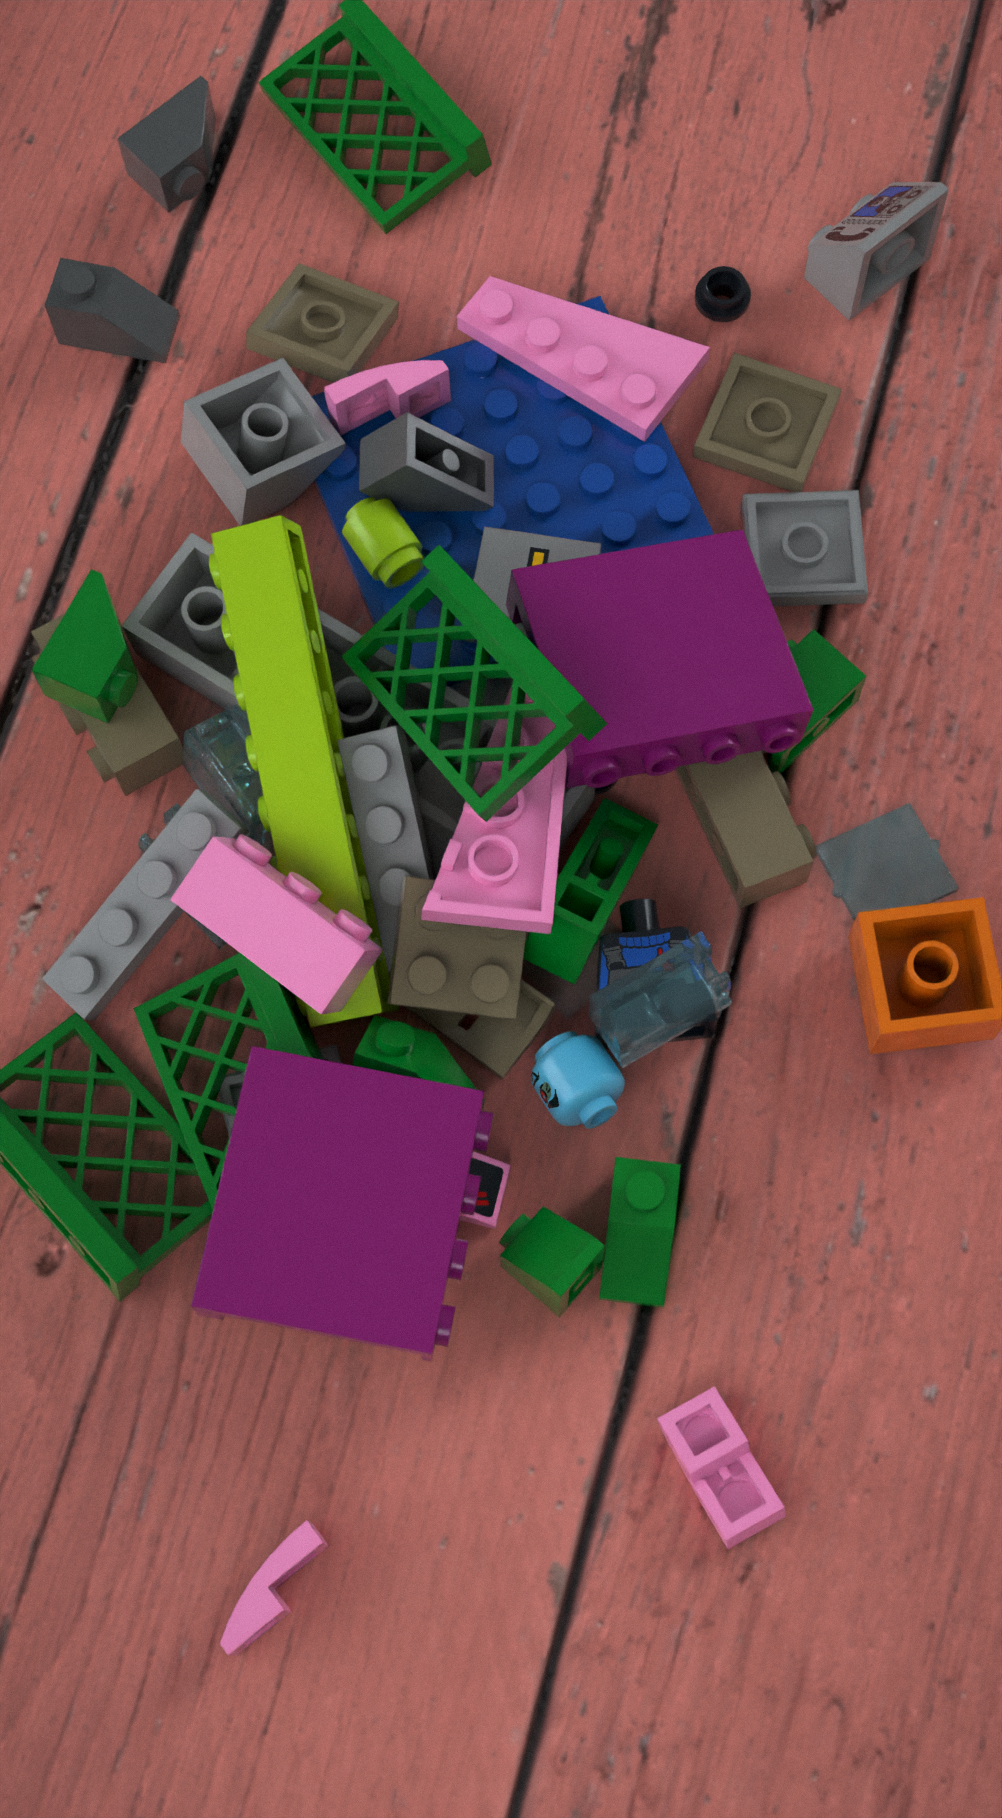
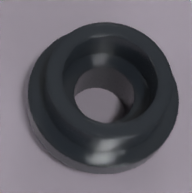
[695,266,751,322]

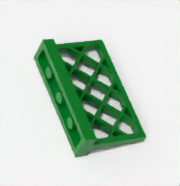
[258,0,492,234]
[341,545,608,822]
[133,952,324,1210]
[0,1012,217,1302]

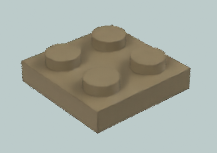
[246,263,399,383]
[693,352,842,492]
[387,876,526,1020]

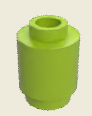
[342,497,424,589]

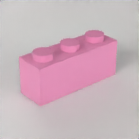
[170,834,383,1014]

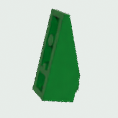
[523,798,658,985]

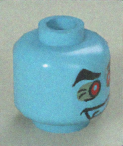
[531,1031,625,1129]

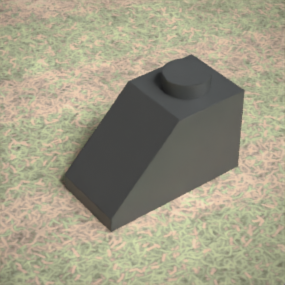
[117,76,216,213]
[45,258,180,363]
[359,412,494,512]

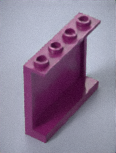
[506,529,814,789]
[191,1046,494,1361]

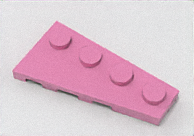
[457,276,710,442]
[421,687,567,934]

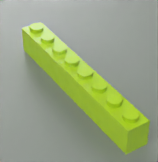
[209,515,399,1028]

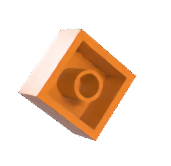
[848,897,1002,1055]

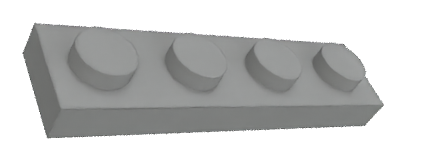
[338,726,436,979]
[42,789,249,1020]

